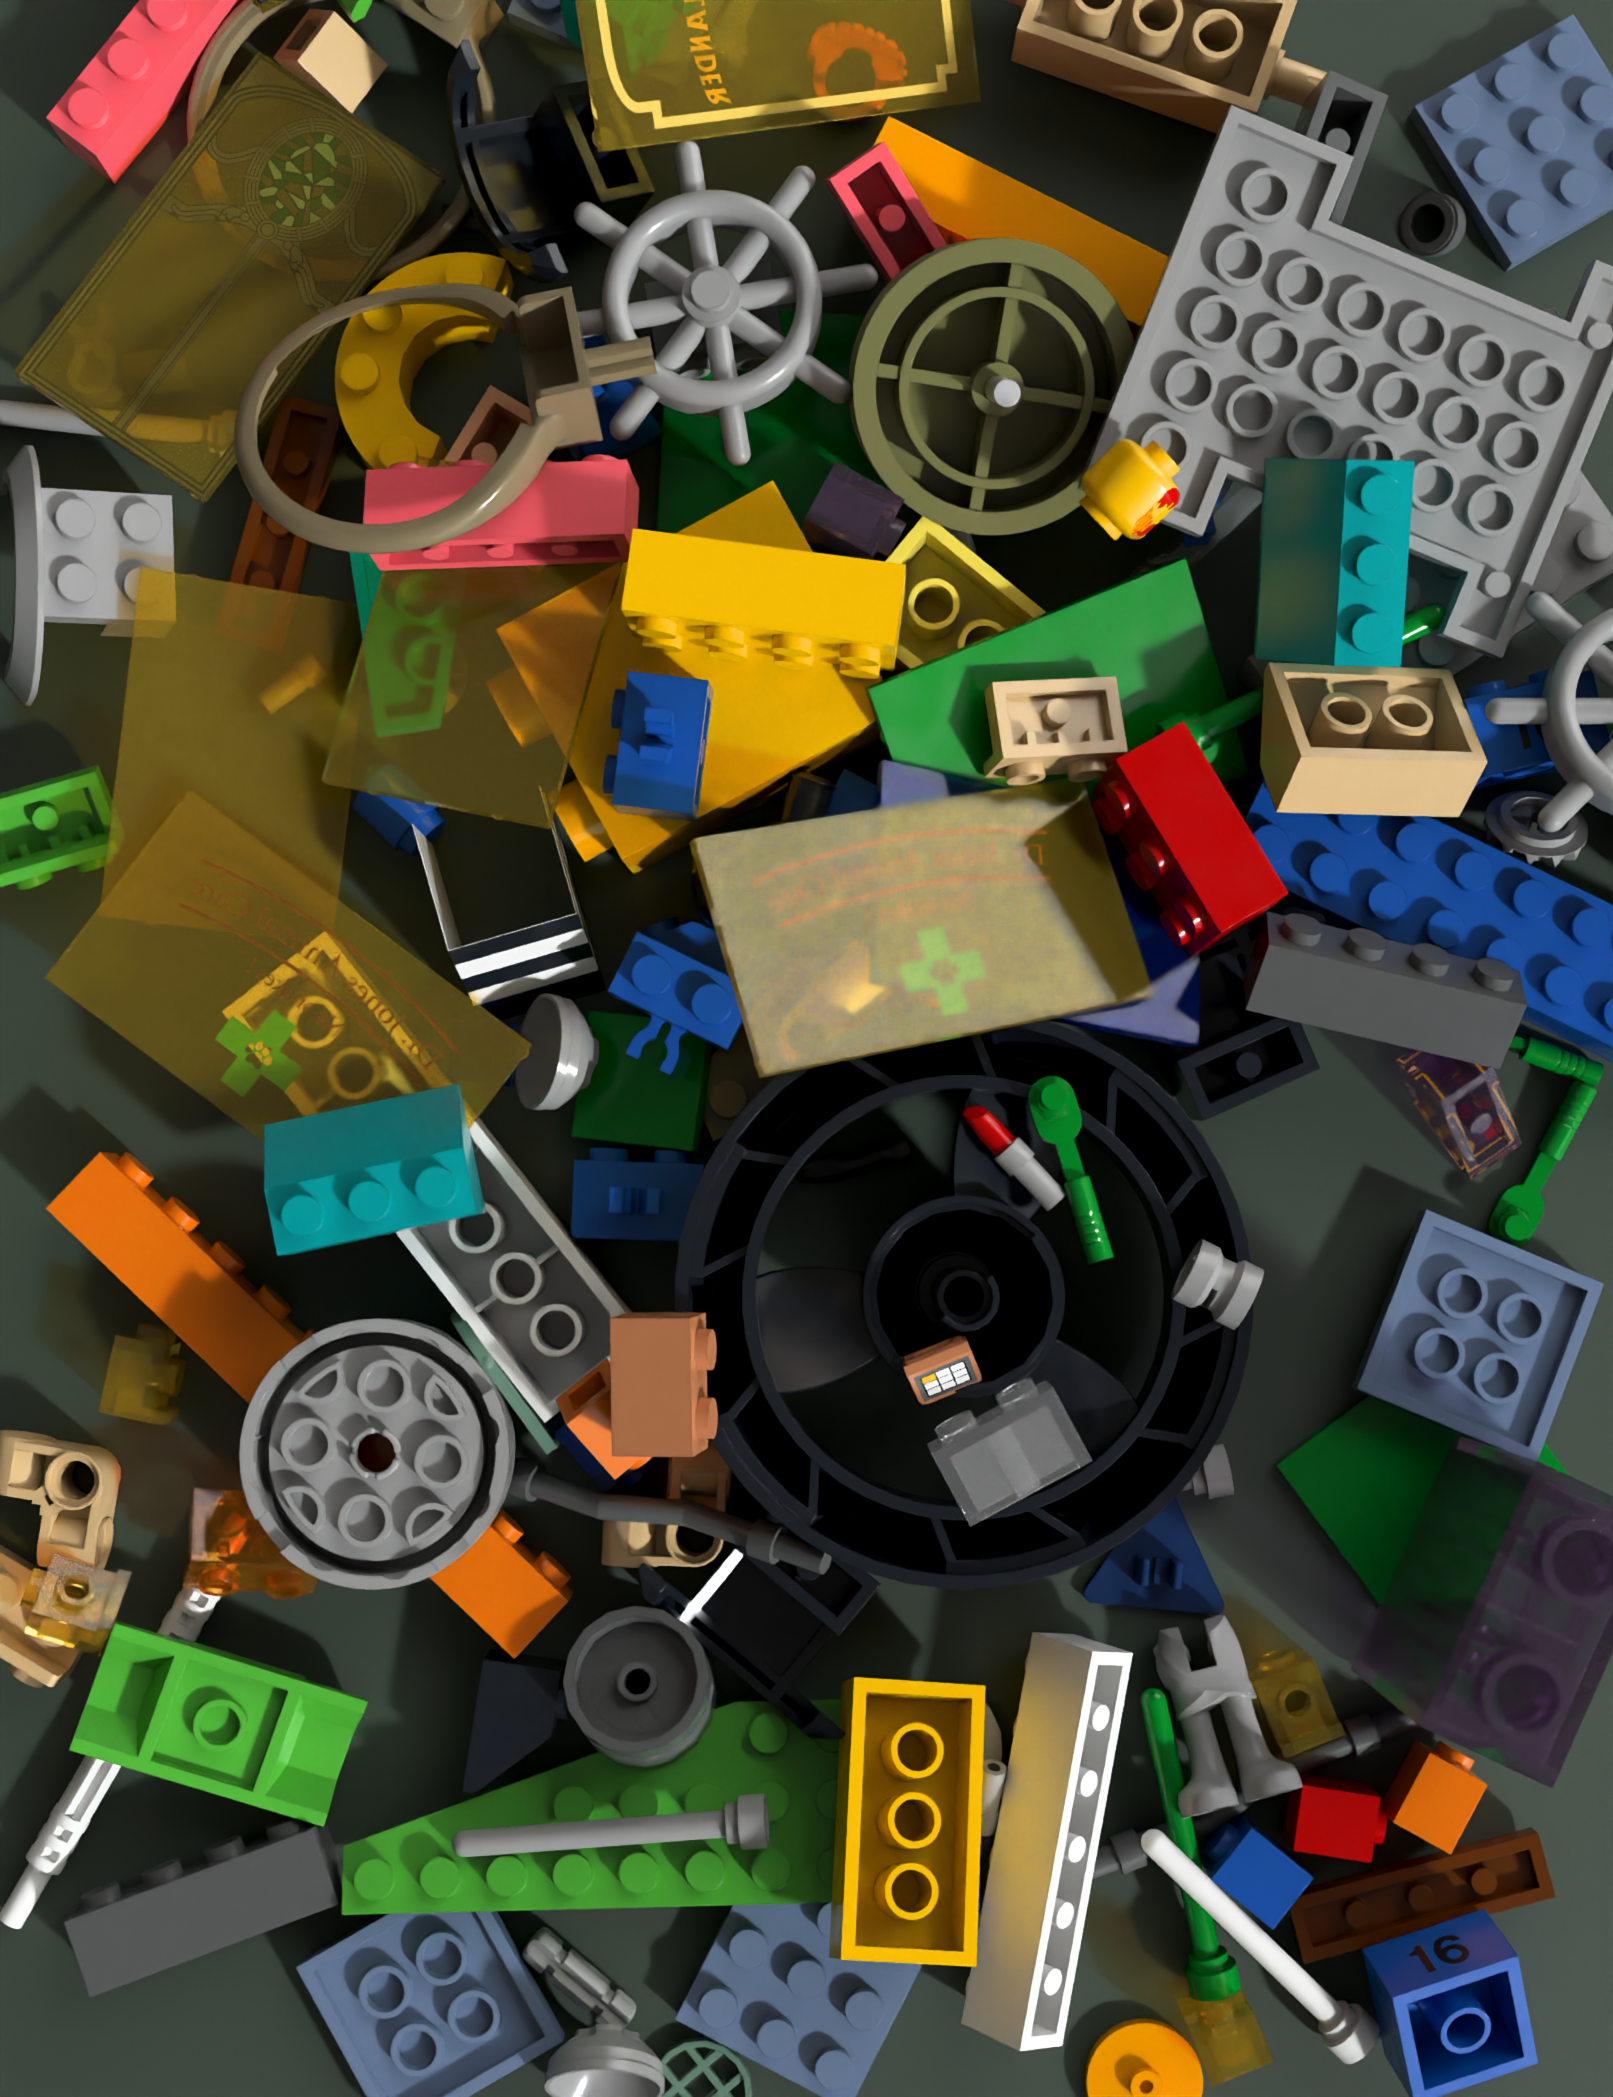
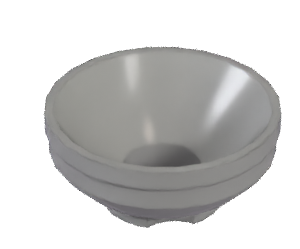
[515,993,599,1111]
[544,2024,665,2097]

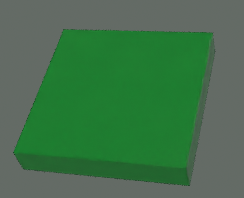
[571,1011,712,1152]

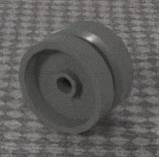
[563,1606,717,1769]

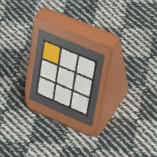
[902,1334,982,1405]

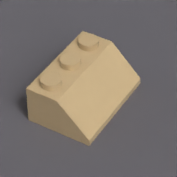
[1260,662,1488,817]

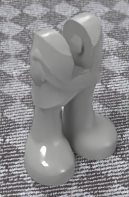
[1153,1615,1303,1819]

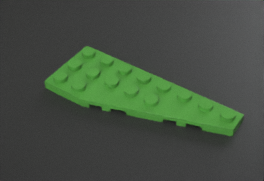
[342,1699,841,1915]

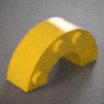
[335,252,514,470]

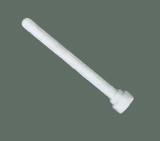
[1141,1829,1380,2064]

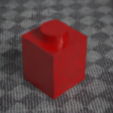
[1282,1773,1387,1863]

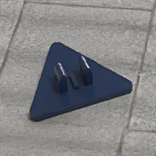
[1083,1497,1225,1615]

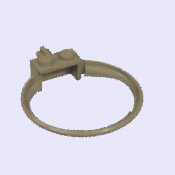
[187,0,504,285]
[234,283,657,554]

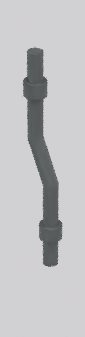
[507,1457,832,1575]
[1092,1700,1426,1880]

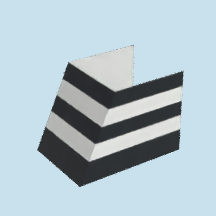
[412,787,606,1026]

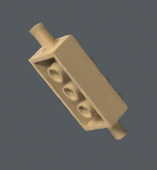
[1003,0,1327,134]

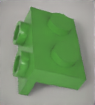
[0,765,125,890]

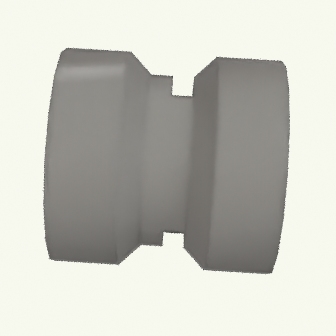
[1171,1239,1264,1330]

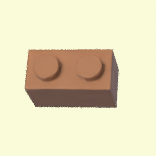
[610,1312,718,1457]

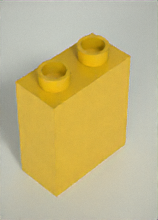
[487,480,883,874]

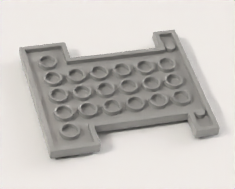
[1077,105,1613,659]

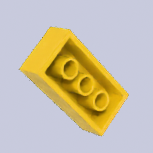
[621,528,906,679]
[829,1677,986,1967]

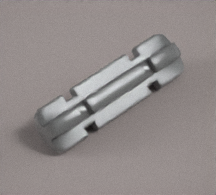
[522,1927,637,2028]

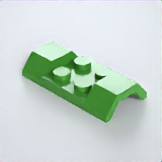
[69,1621,368,1827]

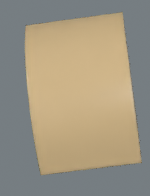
[273,9,388,114]

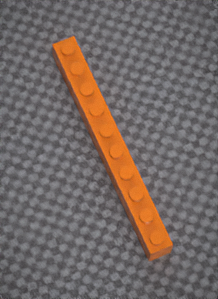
[45,1152,574,1659]

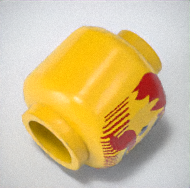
[1079,439,1180,541]

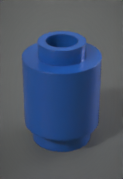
[352,763,447,857]

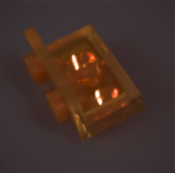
[183,1488,318,1599]

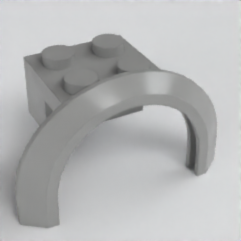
[0,445,176,706]

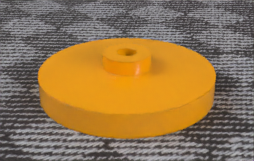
[1085,2018,1203,2097]

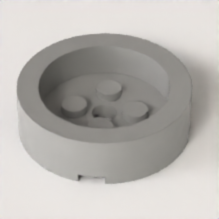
[239,1318,516,1590]

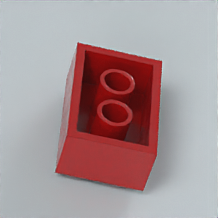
[1091,721,1289,957]

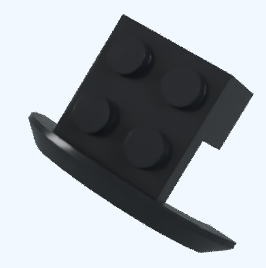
[446,39,655,283]
[1087,907,1326,1121]
[639,1509,881,1740]

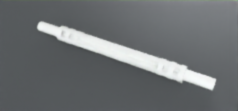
[0,1517,252,1929]

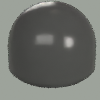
[1399,191,1466,257]

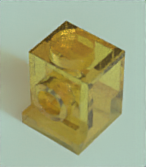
[99,1324,186,1425]
[19,1554,132,1657]
[1248,1647,1346,1759]
[1176,1989,1274,2087]

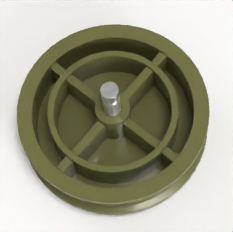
[848,238,1134,535]

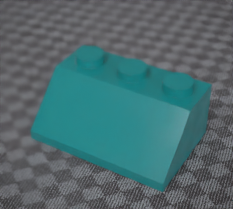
[1254,458,1415,667]
[264,1084,486,1256]

